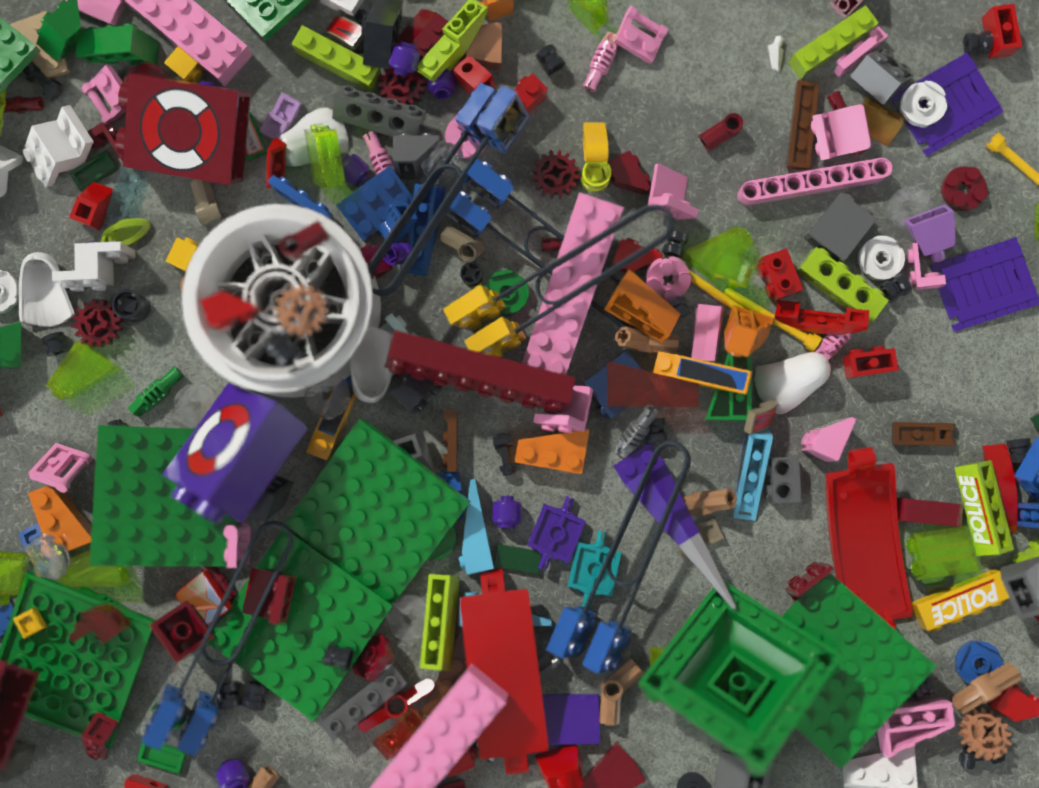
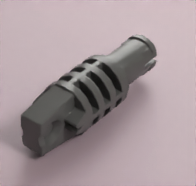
[614,404,659,459]

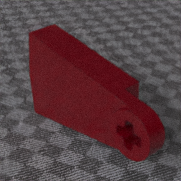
[579,741,646,788]

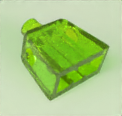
[567,0,609,34]
[0,551,31,606]

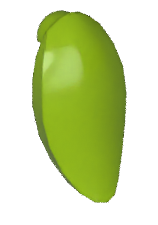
[101,218,151,246]

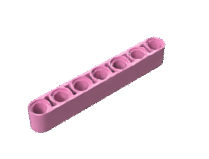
[737,158,892,205]

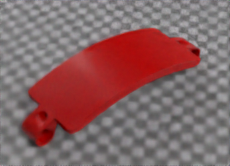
[825,447,913,630]
[460,568,549,775]

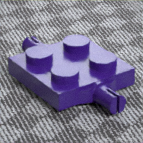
[527,496,586,571]

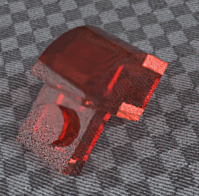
[68,604,130,644]
[373,707,426,761]

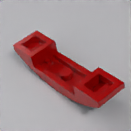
[775,300,870,334]
[982,444,1018,534]

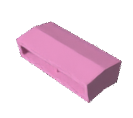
[66,0,125,26]
[690,304,724,363]

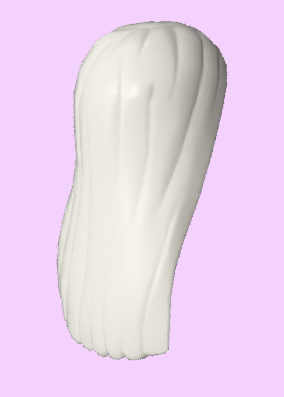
[278,108,349,167]
[19,252,74,327]
[349,327,393,403]
[754,352,831,414]

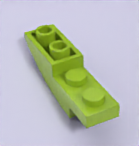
[417,0,488,82]

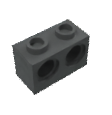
[765,457,801,503]

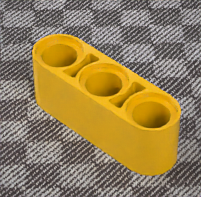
[582,122,608,162]

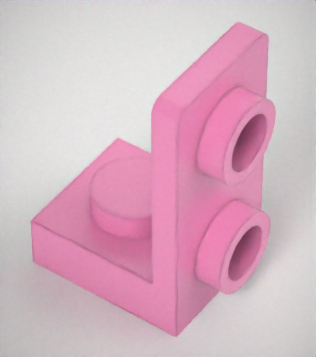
[907,243,946,290]

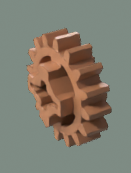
[274,284,329,337]
[958,708,1012,761]

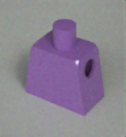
[904,204,955,262]

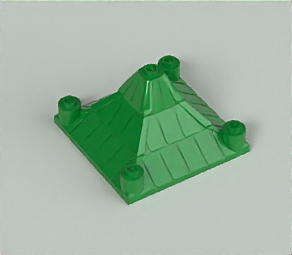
[639,580,843,776]

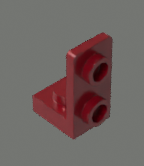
[87,122,123,161]
[81,711,119,760]

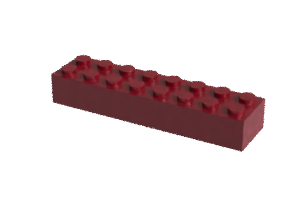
[384,330,575,414]

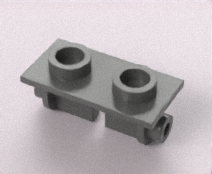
[537,652,566,687]

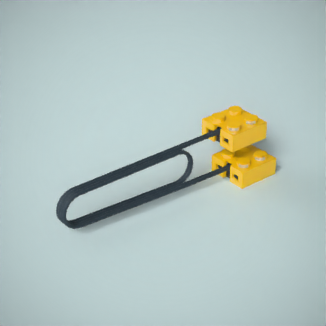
[443,204,674,358]

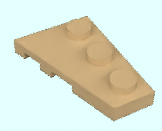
[9,11,70,80]

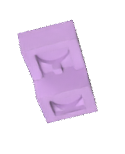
[260,92,303,139]

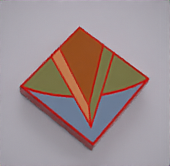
[175,570,232,626]

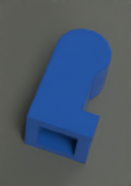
[379,204,418,243]

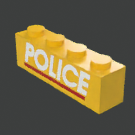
[912,569,1009,632]

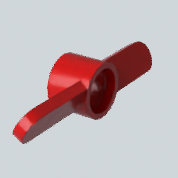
[358,679,435,732]

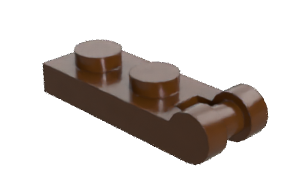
[443,408,458,472]
[892,422,956,446]

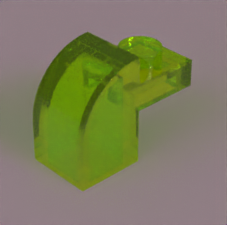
[712,253,754,289]

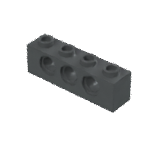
[332,85,426,137]
[319,662,410,742]

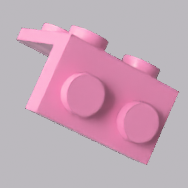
[811,104,872,160]
[533,386,593,433]

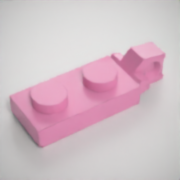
[834,27,888,78]

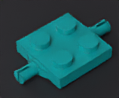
[567,530,622,608]

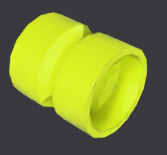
[581,162,611,194]

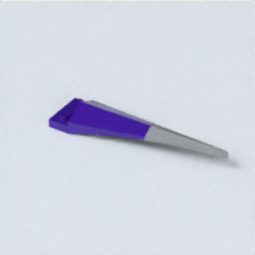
[613,442,736,609]

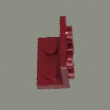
[785,562,834,602]
[242,568,296,624]

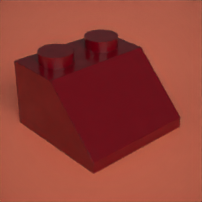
[394,9,449,62]
[149,600,214,663]

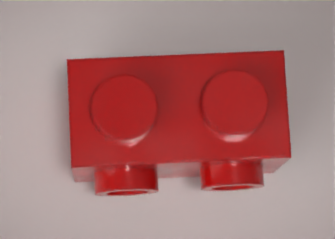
[981,3,1022,59]
[513,73,548,114]
[757,248,803,302]
[842,346,899,379]

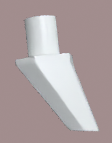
[768,36,784,73]

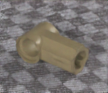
[190,179,224,225]
[439,225,486,263]

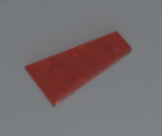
[607,361,699,407]

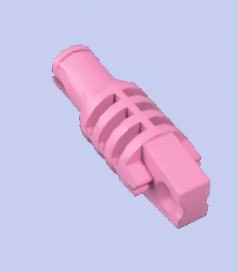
[583,31,618,92]
[363,131,396,175]
[814,333,851,360]

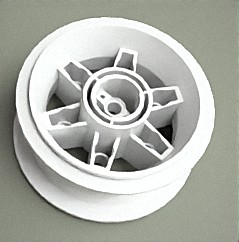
[182,204,381,398]

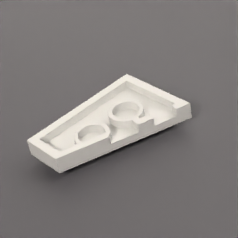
[843,746,917,788]

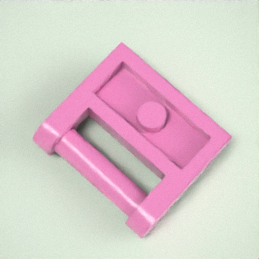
[613,5,668,64]
[81,65,126,126]
[29,443,93,493]
[224,523,251,568]

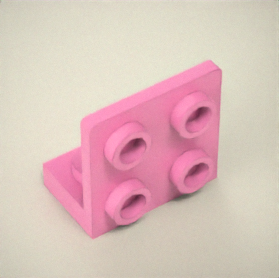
[648,164,699,220]

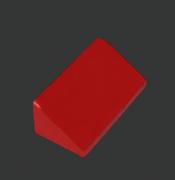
[266,137,287,189]

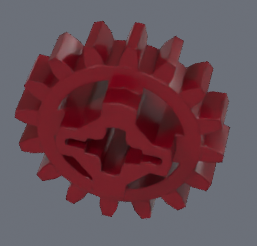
[378,67,426,105]
[532,150,580,199]
[72,299,124,348]

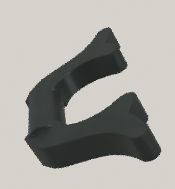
[905,560,959,593]

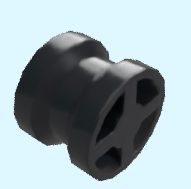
[460,262,483,287]
[669,296,693,321]
[41,332,70,357]
[912,676,935,701]

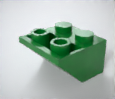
[36,0,81,63]

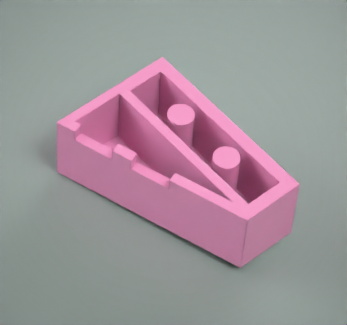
[877,697,955,758]

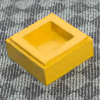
[13,607,47,639]

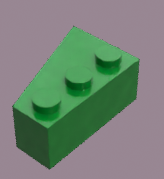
[75,23,159,66]
[0,322,21,369]
[705,353,752,422]

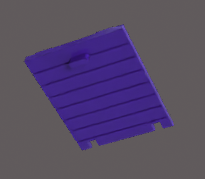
[891,53,1004,157]
[930,237,1039,332]

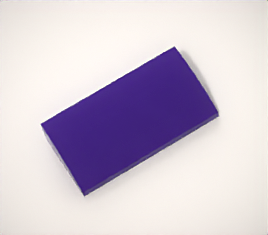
[542,694,600,744]

